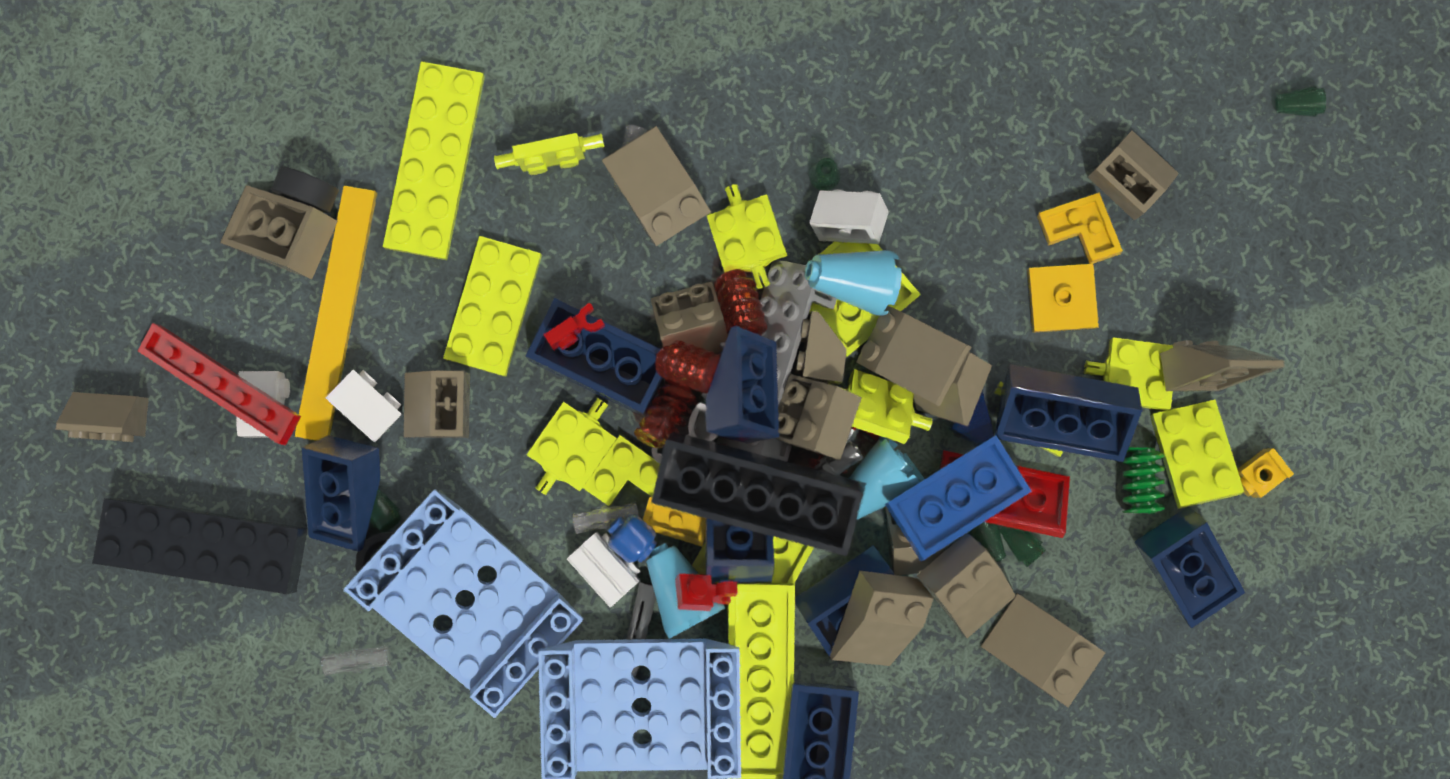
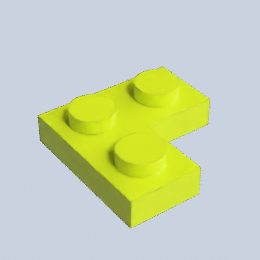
[583,435,660,506]

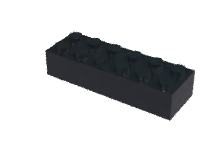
[651,431,866,556]
[92,498,308,594]

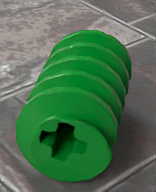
[1122,447,1165,514]

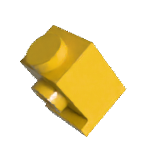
[1237,448,1294,498]

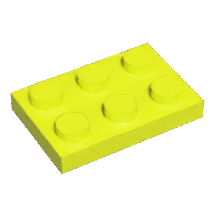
[1150,400,1244,509]

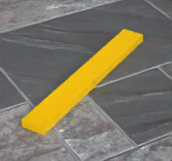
[294,186,377,441]

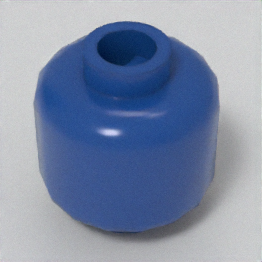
[607,514,657,563]

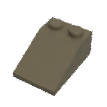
[602,126,711,246]
[220,185,338,279]
[857,306,971,407]
[1160,340,1284,391]
[917,533,1016,638]
[830,571,934,666]
[981,593,1105,707]

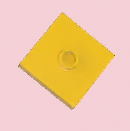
[1027,264,1099,333]

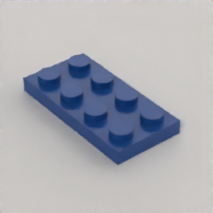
[885,435,1032,561]

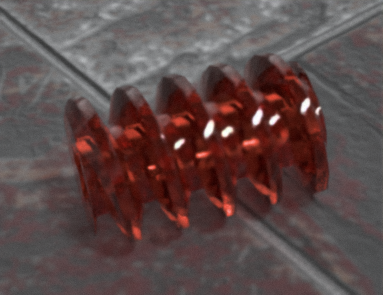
[714,269,768,336]
[655,340,721,394]
[634,377,699,448]

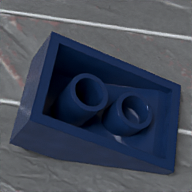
[705,326,779,444]
[302,435,381,552]
[1134,507,1245,629]
[705,518,774,583]

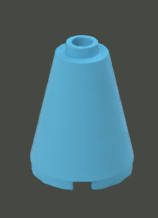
[805,250,902,316]
[849,437,924,520]
[646,543,725,638]

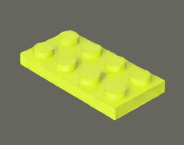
[443,236,542,377]

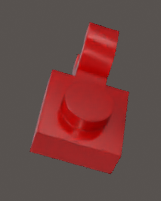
[544,303,605,350]
[675,573,738,611]

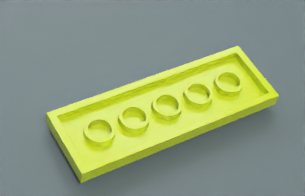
[383,61,485,260]
[728,583,795,779]

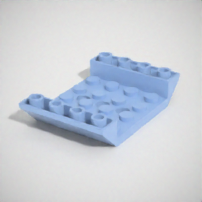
[343,489,583,718]
[538,639,741,779]

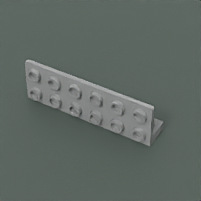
[717,260,837,462]

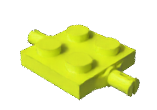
[494,133,604,175]
[707,184,788,289]
[1084,337,1173,411]
[829,369,933,444]
[527,398,617,495]

